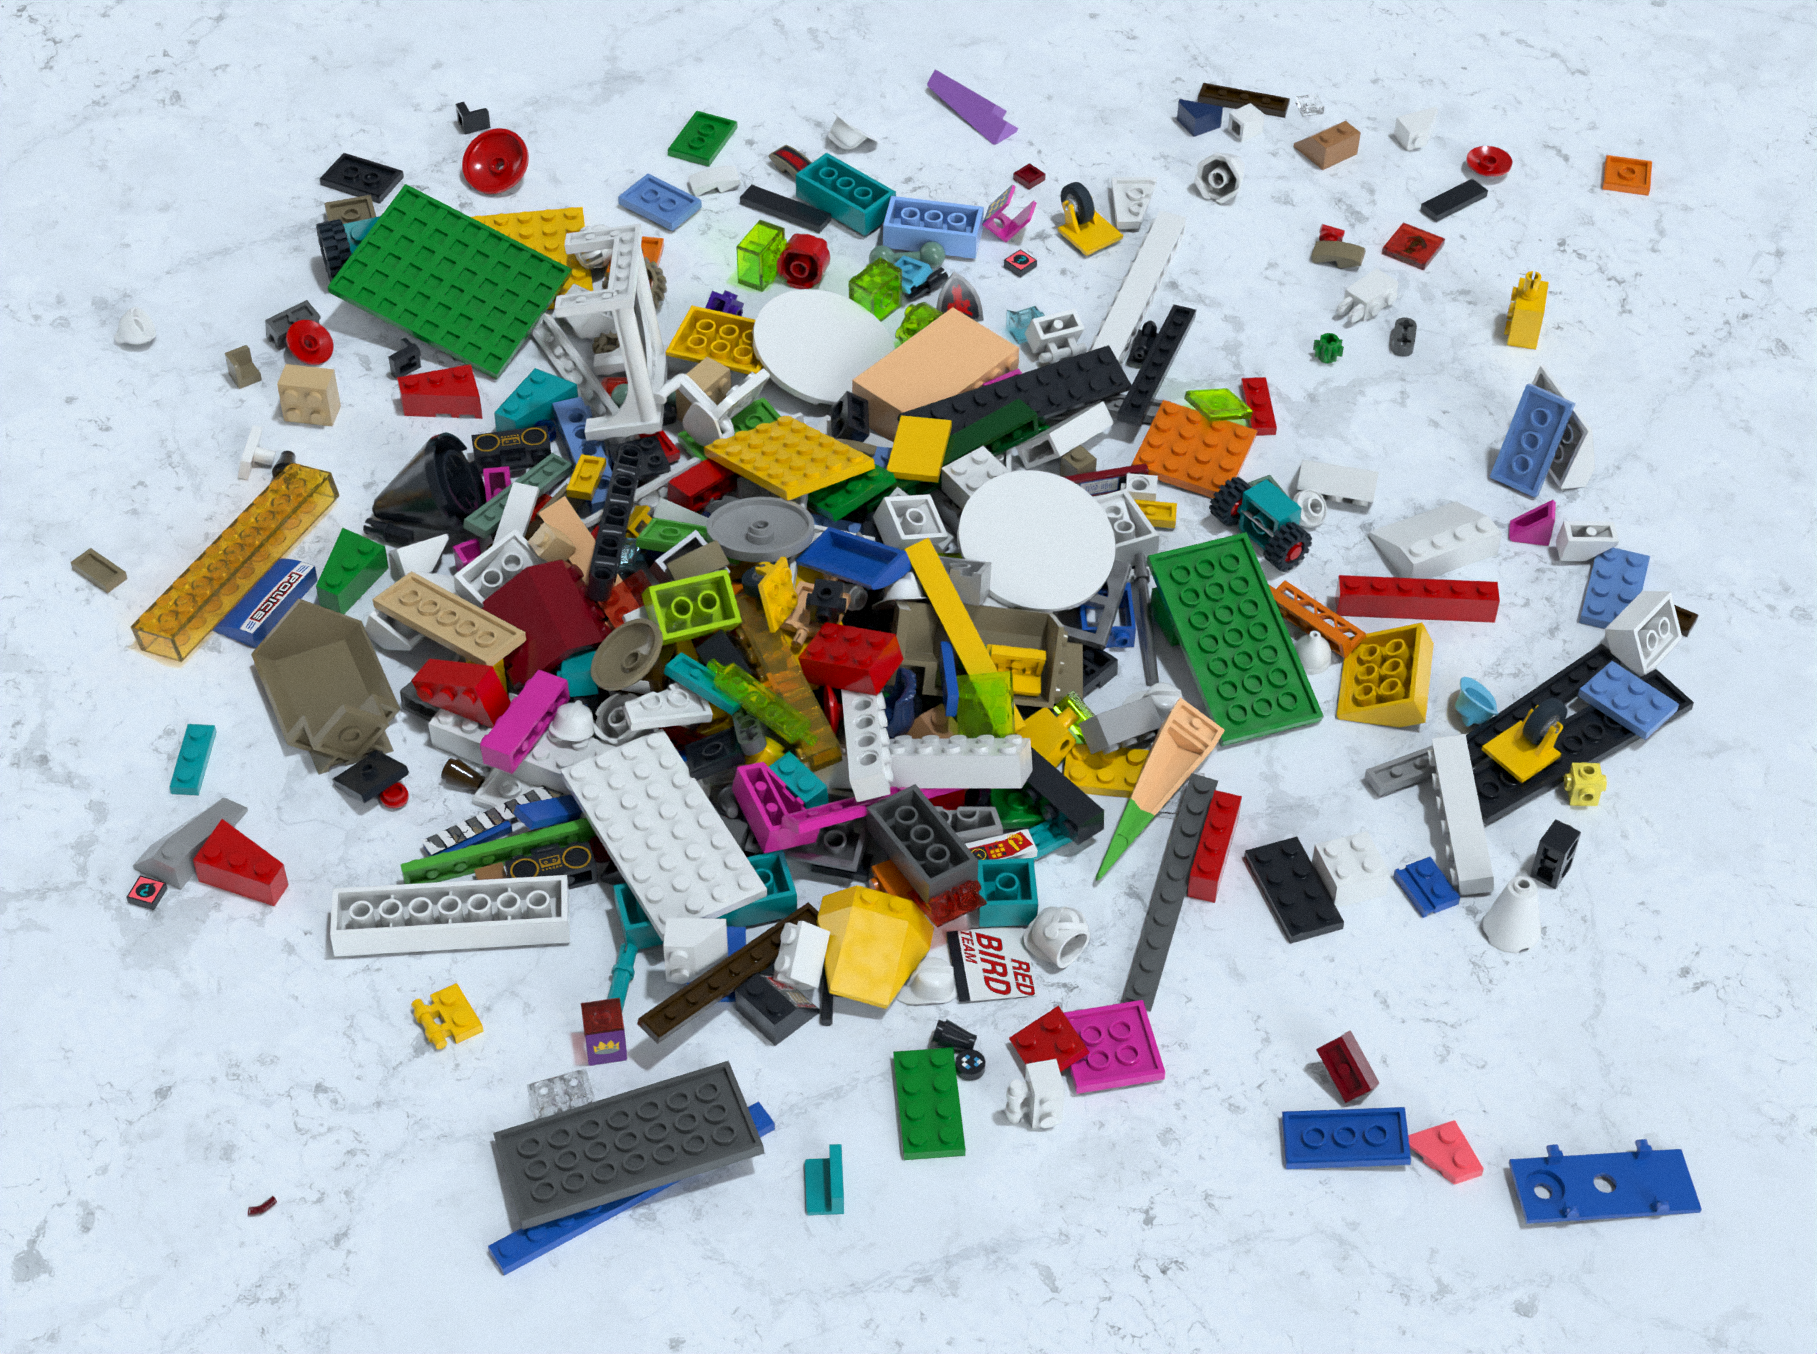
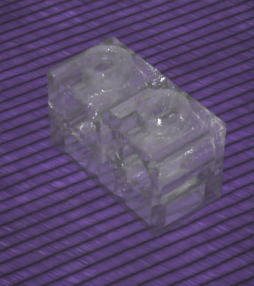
[527,1068,595,1120]

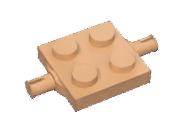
[780,575,851,649]

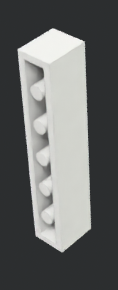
[1427,734,1494,896]

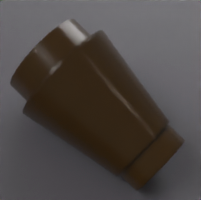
[441,758,485,792]

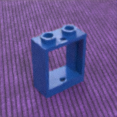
[1077,582,1136,648]

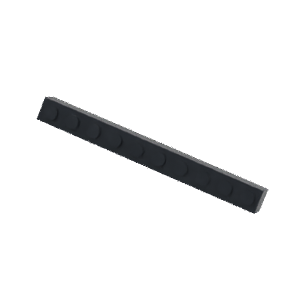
[915,688,1104,845]

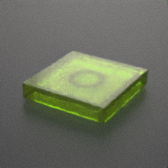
[1184,388,1253,421]

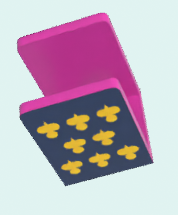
[982,184,1037,242]

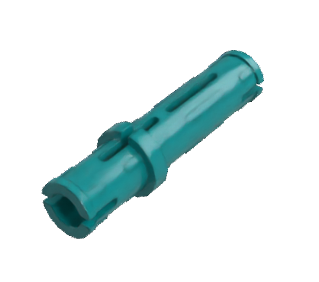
[607,943,638,1015]

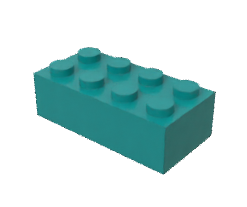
[795,153,896,236]

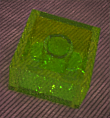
[736,220,787,292]
[848,257,902,322]

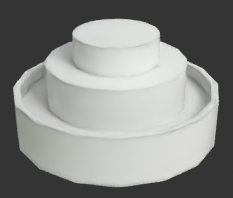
[1293,489,1327,528]

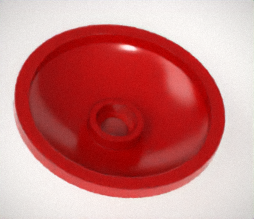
[462,128,529,194]

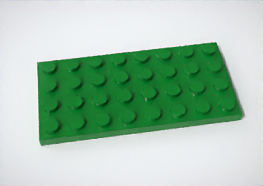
[1146,532,1324,747]

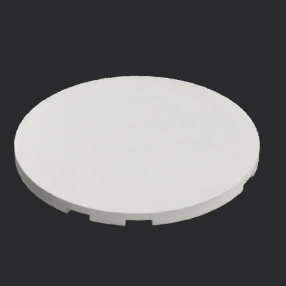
[752,289,895,407]
[957,470,1115,613]

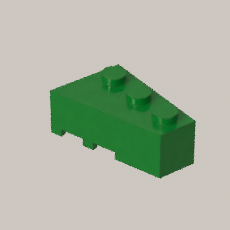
[316,528,389,614]

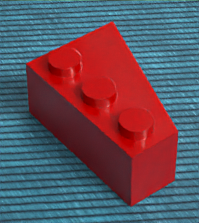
[397,364,483,419]
[411,659,511,728]
[193,819,289,906]

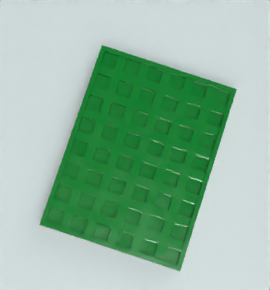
[327,184,572,380]

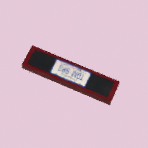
[1063,463,1149,497]

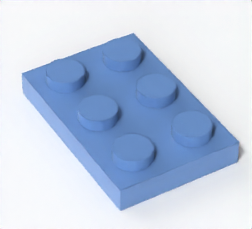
[618,173,702,231]
[1578,661,1679,740]

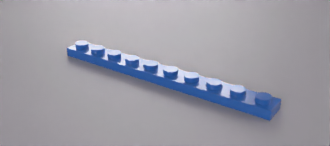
[488,1101,775,1276]

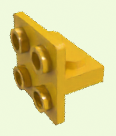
[987,644,1046,697]

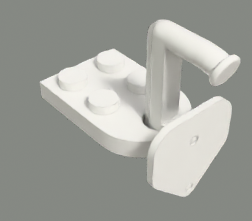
[653,368,770,446]

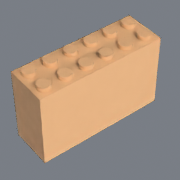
[852,307,1019,442]

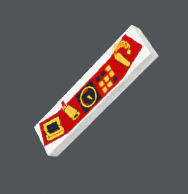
[965,829,1038,860]

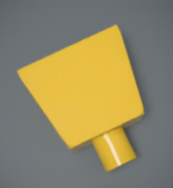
[1016,706,1079,768]

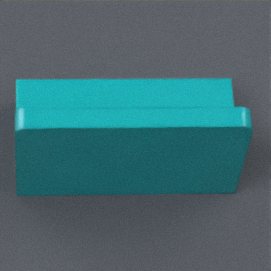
[805,1144,844,1216]

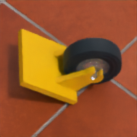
[1058,182,1123,256]
[742,557,798,633]
[1481,698,1567,783]

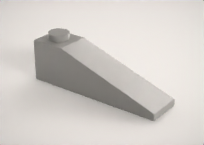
[133,798,248,890]

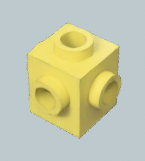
[1564,762,1607,806]

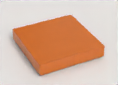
[1603,155,1652,196]

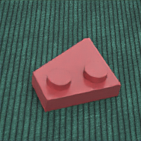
[1408,1120,1484,1185]

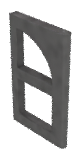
[1052,560,1132,650]

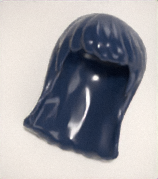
[882,667,917,739]

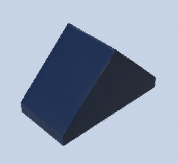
[1177,99,1223,137]

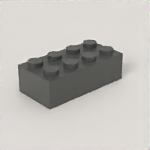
[867,784,978,907]

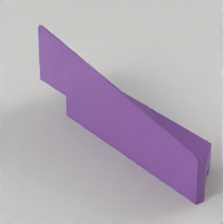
[927,69,1019,145]

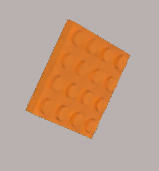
[1131,400,1258,498]

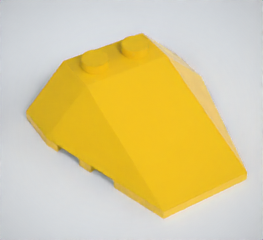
[816,885,934,1009]

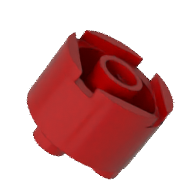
[777,233,831,290]

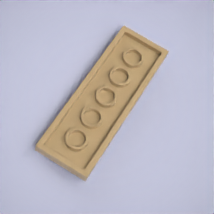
[372,571,526,666]

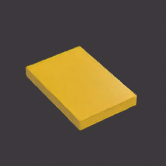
[887,415,952,483]

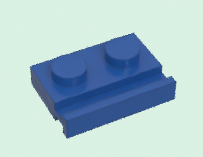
[1393,857,1460,918]

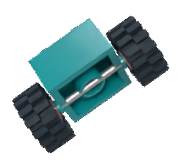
[1209,477,1312,572]

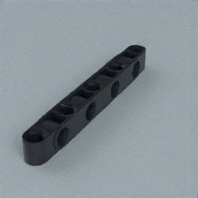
[587,444,642,602]

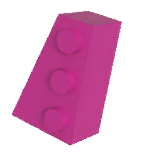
[732,762,820,854]

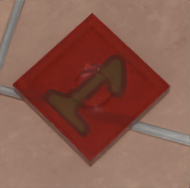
[1382,222,1445,270]

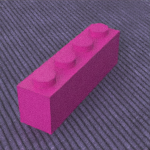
[480,670,570,774]

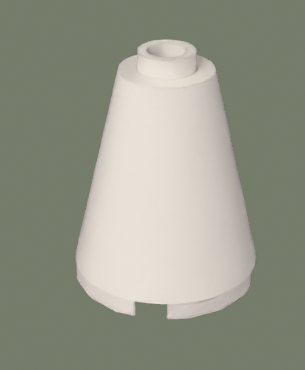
[1482,876,1541,953]

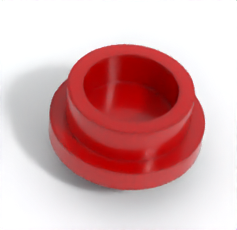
[380,782,409,808]

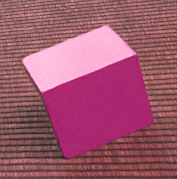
[453,538,481,572]

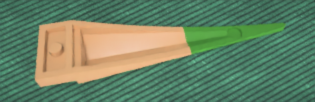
[1096,697,1225,881]

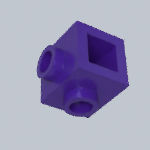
[705,290,744,316]

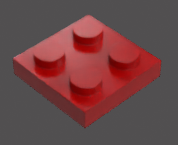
[1009,1005,1090,1072]

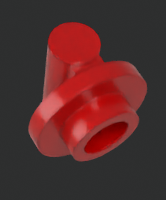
[1319,224,1345,242]

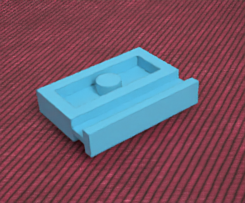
[880,256,933,294]

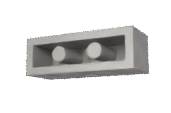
[1079,696,1162,755]

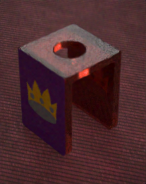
[581,998,627,1066]

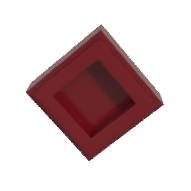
[1013,163,1046,190]

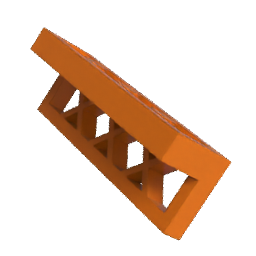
[1268,580,1366,659]

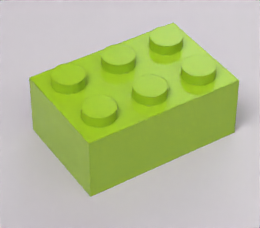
[642,569,742,646]

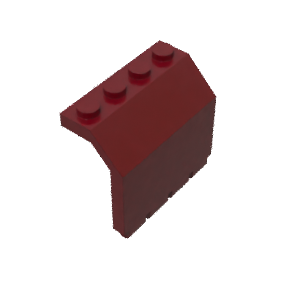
[481,559,612,689]

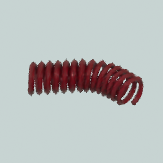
[248,1195,277,1216]

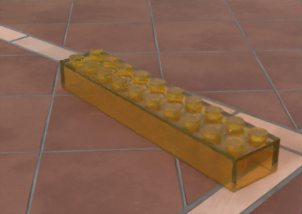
[130,462,340,662]

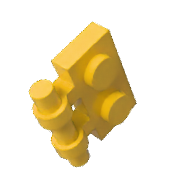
[411,983,484,1049]

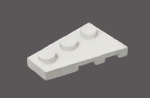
[623,682,713,731]

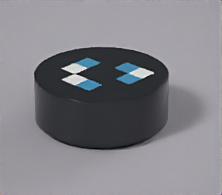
[955,1049,986,1080]

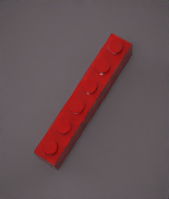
[1335,575,1500,623]

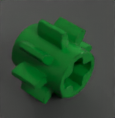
[1313,333,1344,363]

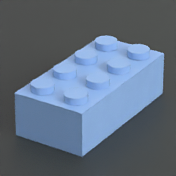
[883,196,984,259]

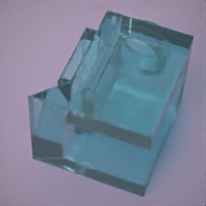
[1006,306,1045,344]

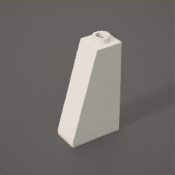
[1016,401,1114,469]

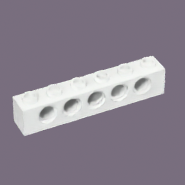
[841,687,894,802]

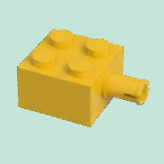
[1504,271,1549,350]

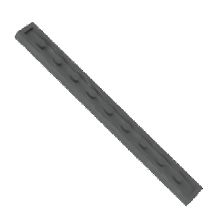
[1123,773,1218,1012]

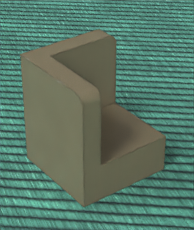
[225,345,262,389]

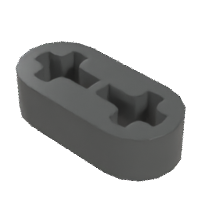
[1392,317,1417,357]

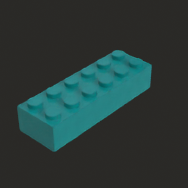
[613,850,797,949]

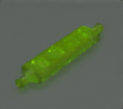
[707,659,818,747]

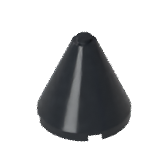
[372,432,487,535]

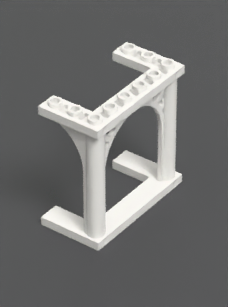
[554,223,669,441]

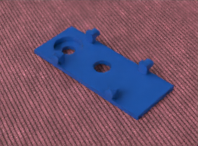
[1508,1139,1702,1224]

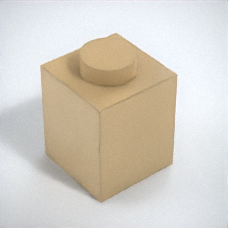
[528,522,577,562]

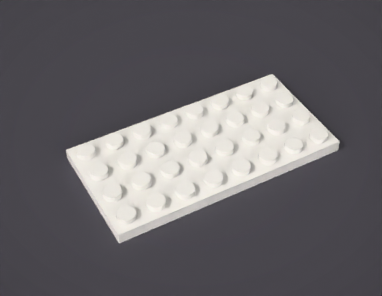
[560,729,767,941]

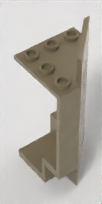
[251,598,400,775]
[887,599,1083,708]

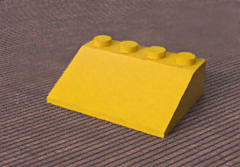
[665,305,766,375]
[1337,622,1434,727]

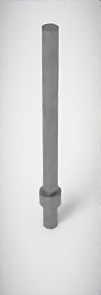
[1134,553,1159,686]

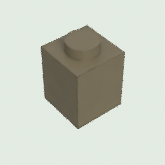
[1060,445,1097,477]

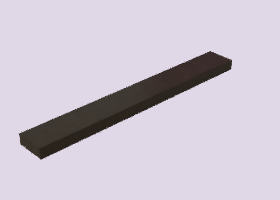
[637,902,818,1044]

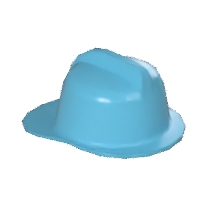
[1455,677,1499,727]

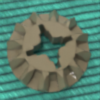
[592,330,620,354]

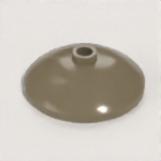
[591,618,663,691]

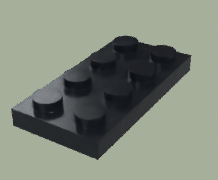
[1244,836,1344,944]

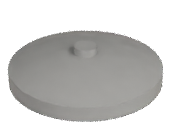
[707,497,814,562]

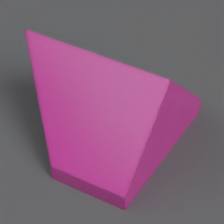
[1509,500,1556,546]

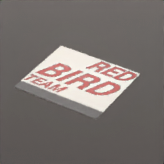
[946,926,1038,1002]

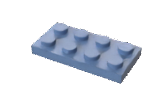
[1490,383,1576,497]
[1579,547,1650,629]

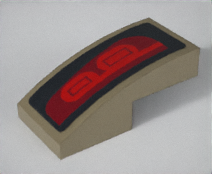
[768,145,812,180]

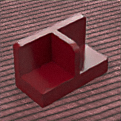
[1316,1030,1379,1103]

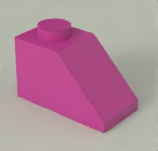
[483,466,511,502]

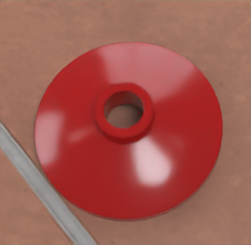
[1466,146,1513,177]
[286,320,334,365]
[824,685,844,741]

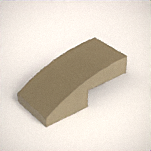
[1311,241,1366,268]
[667,540,730,581]

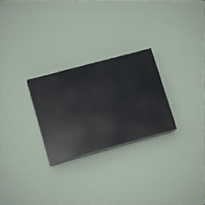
[320,153,404,203]

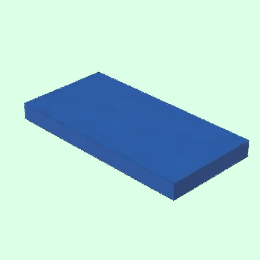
[1282,1107,1411,1169]

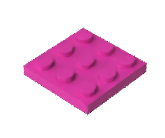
[1064,1000,1166,1094]

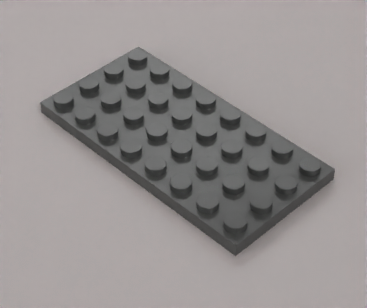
[493,1060,765,1229]

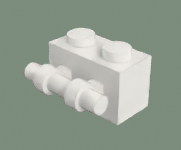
[1024,308,1087,363]
[1005,1059,1065,1129]

